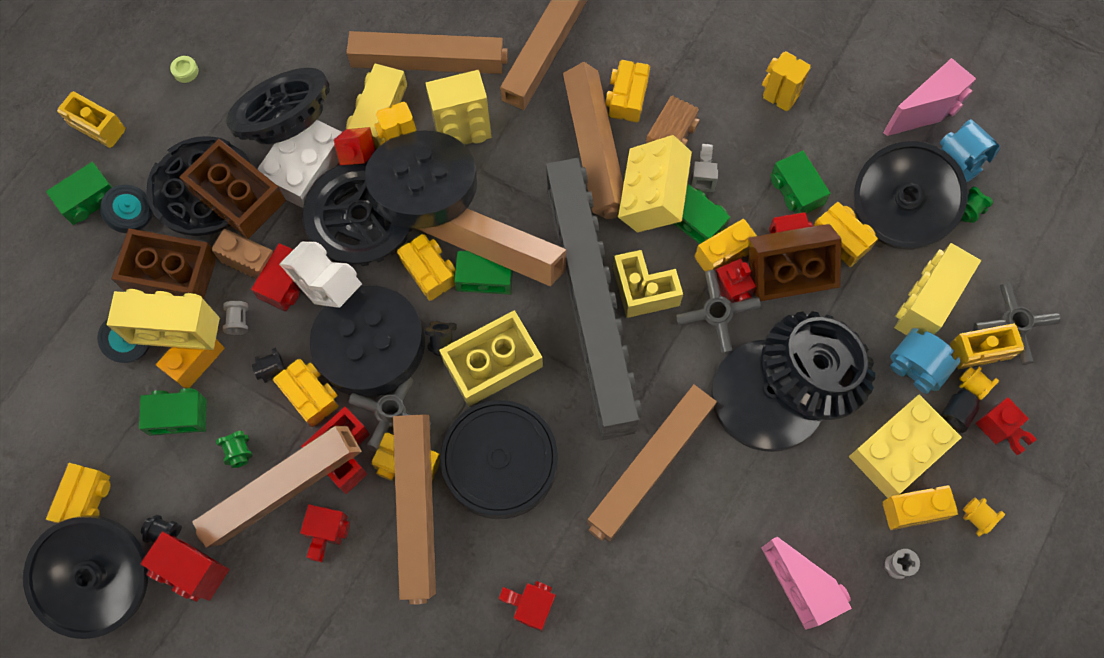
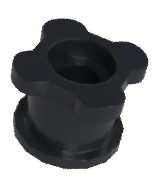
[425,321,457,356]
[252,347,286,383]
[141,515,182,543]

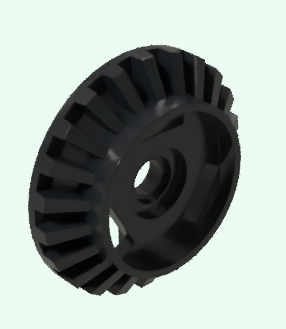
[226,68,330,144]
[303,161,413,266]
[761,311,875,420]

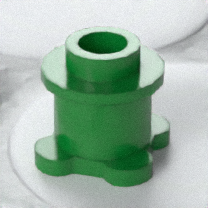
[961,186,993,223]
[216,431,253,468]

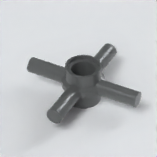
[676,270,761,353]
[973,283,1060,365]
[349,377,432,452]

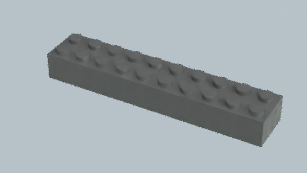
[546,158,642,440]

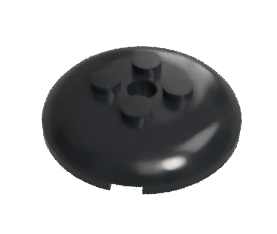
[146,136,252,236]

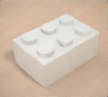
[258,120,342,208]

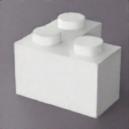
[279,241,362,308]

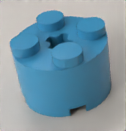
[940,119,1000,183]
[890,328,960,394]

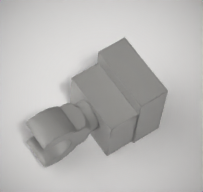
[691,144,718,192]

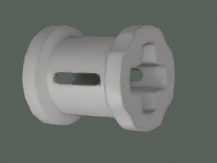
[222,301,248,335]
[884,549,920,579]

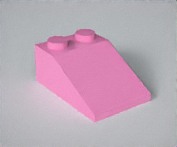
[883,58,976,136]
[761,537,852,630]

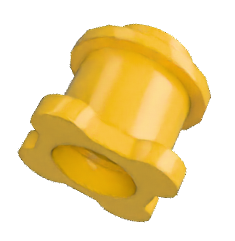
[959,366,1000,400]
[963,498,1005,537]

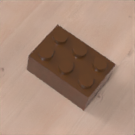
[180,139,286,239]
[748,224,841,301]
[111,228,217,299]

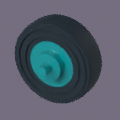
[100,185,152,233]
[97,318,150,363]

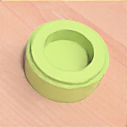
[170,56,199,83]

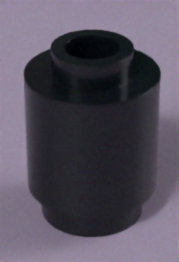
[940,390,980,433]

